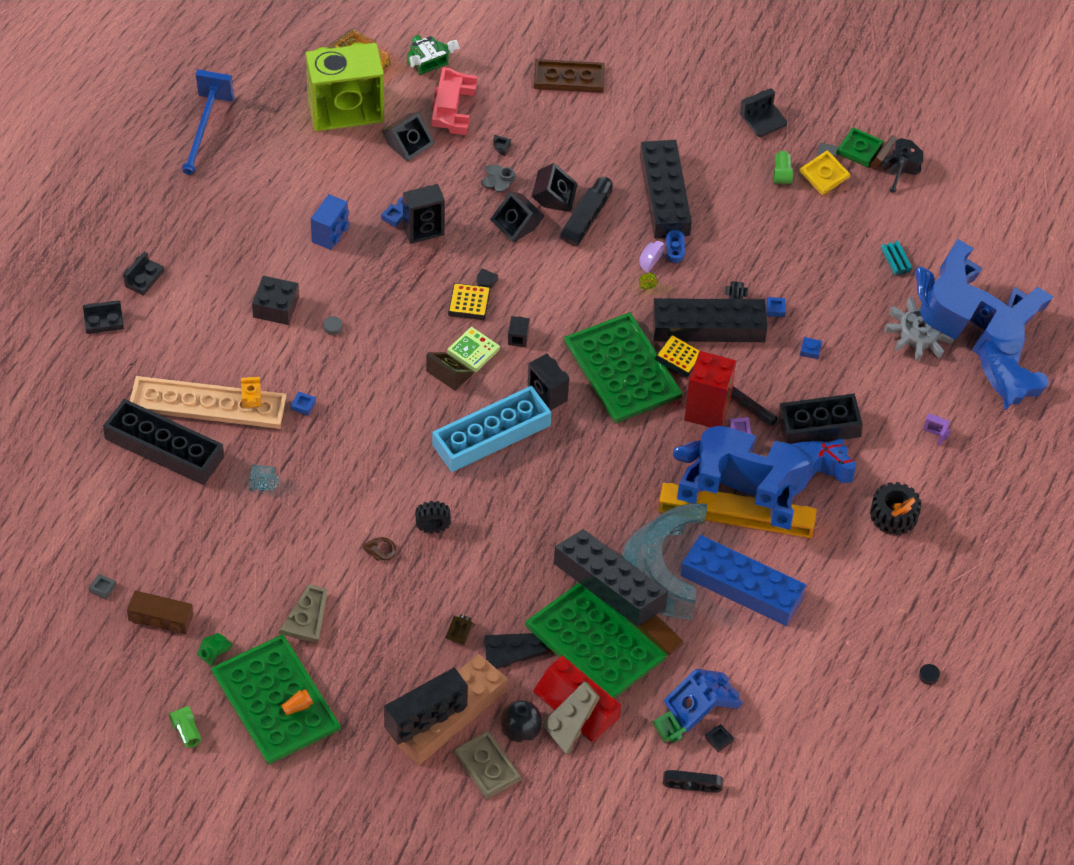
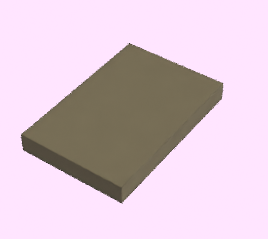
[453,731,521,800]

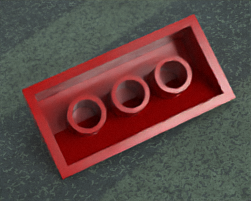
[533,655,622,742]

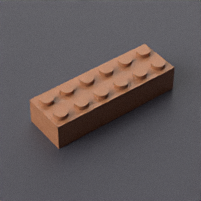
[390,654,507,765]

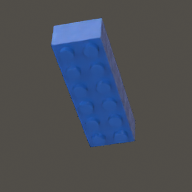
[680,535,806,626]

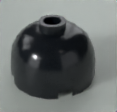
[501,700,542,742]

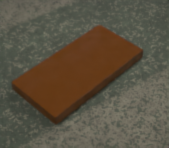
[534,59,605,93]

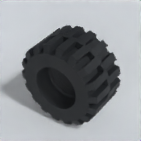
[870,482,922,535]

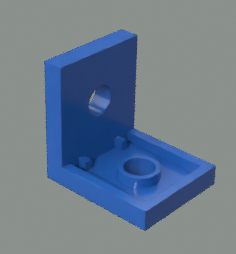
[663,669,743,732]

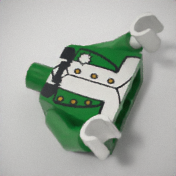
[407,35,460,76]

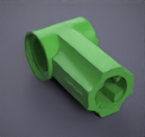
[773,151,793,185]
[169,706,202,748]

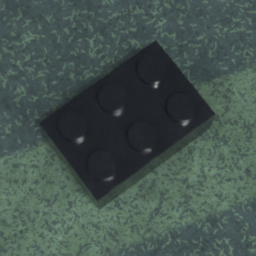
[403,184,445,244]

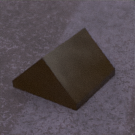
[426,352,474,391]

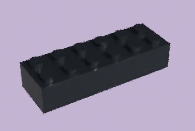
[640,140,692,238]
[652,298,767,342]
[103,399,224,485]
[554,529,668,627]

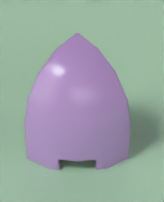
[639,241,664,273]

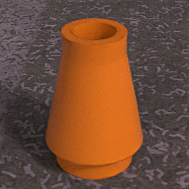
[281,689,313,716]

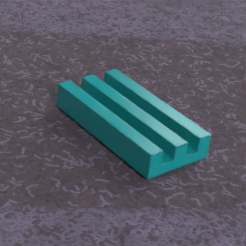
[881,240,912,275]

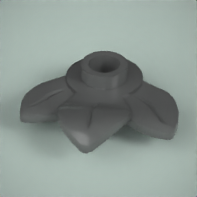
[481,165,516,192]

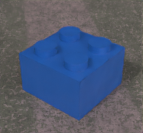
[311,194,350,250]

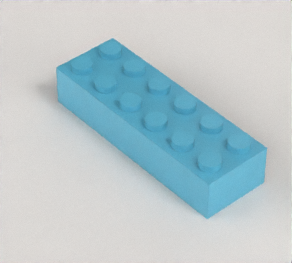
[432,386,551,473]

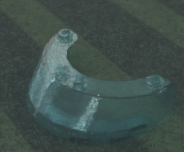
[621,503,708,620]

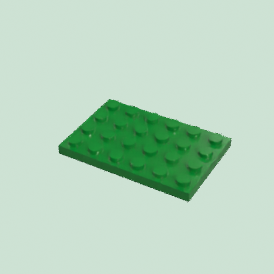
[564,312,683,424]
[525,583,667,699]
[211,635,341,765]

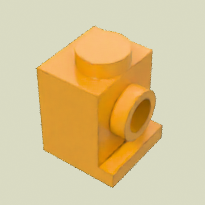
[241,377,262,408]

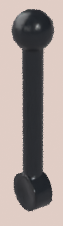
[889,157,907,193]

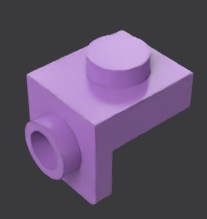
[923,413,951,445]
[729,417,753,435]

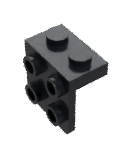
[740,88,787,137]

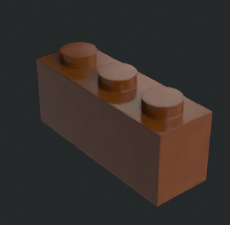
[127,590,194,634]

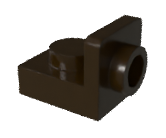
[445,614,475,645]

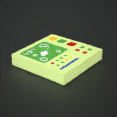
[447,327,500,372]

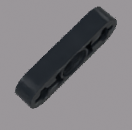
[663,770,723,793]

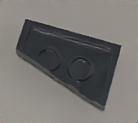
[485,633,546,669]

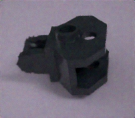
[881,138,923,175]

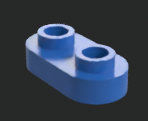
[666,230,685,263]

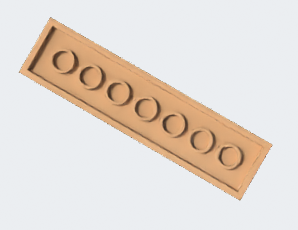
[130,376,287,429]

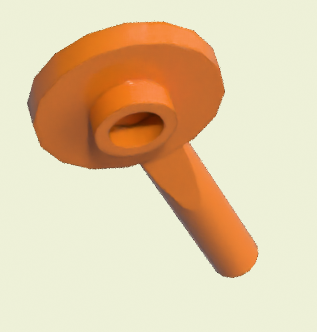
[889,497,916,517]

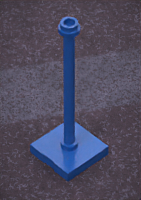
[182,69,235,175]

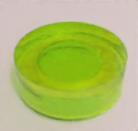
[639,273,658,290]

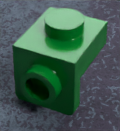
[197,633,233,666]
[652,711,687,743]

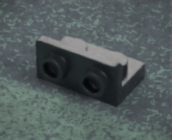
[123,251,164,296]
[83,300,124,334]

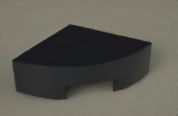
[493,135,511,156]

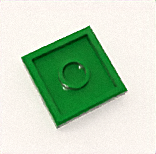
[836,127,884,168]

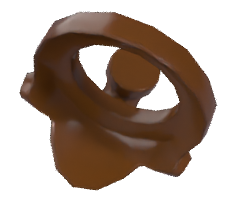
[363,537,396,561]

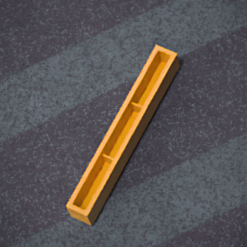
[658,483,817,539]

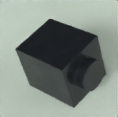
[508,316,530,347]

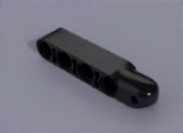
[560,177,613,246]

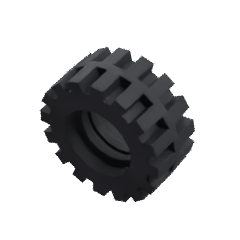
[415,501,451,534]

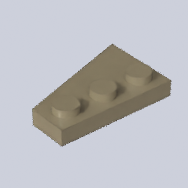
[278,584,328,644]
[542,681,600,754]

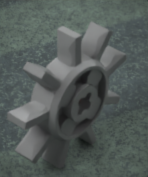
[884,297,954,361]

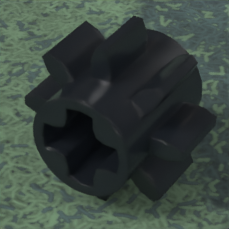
[725,281,748,299]

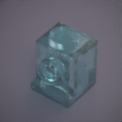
[249,465,279,492]

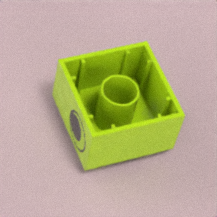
[306,43,384,131]

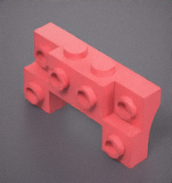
[431,67,477,135]

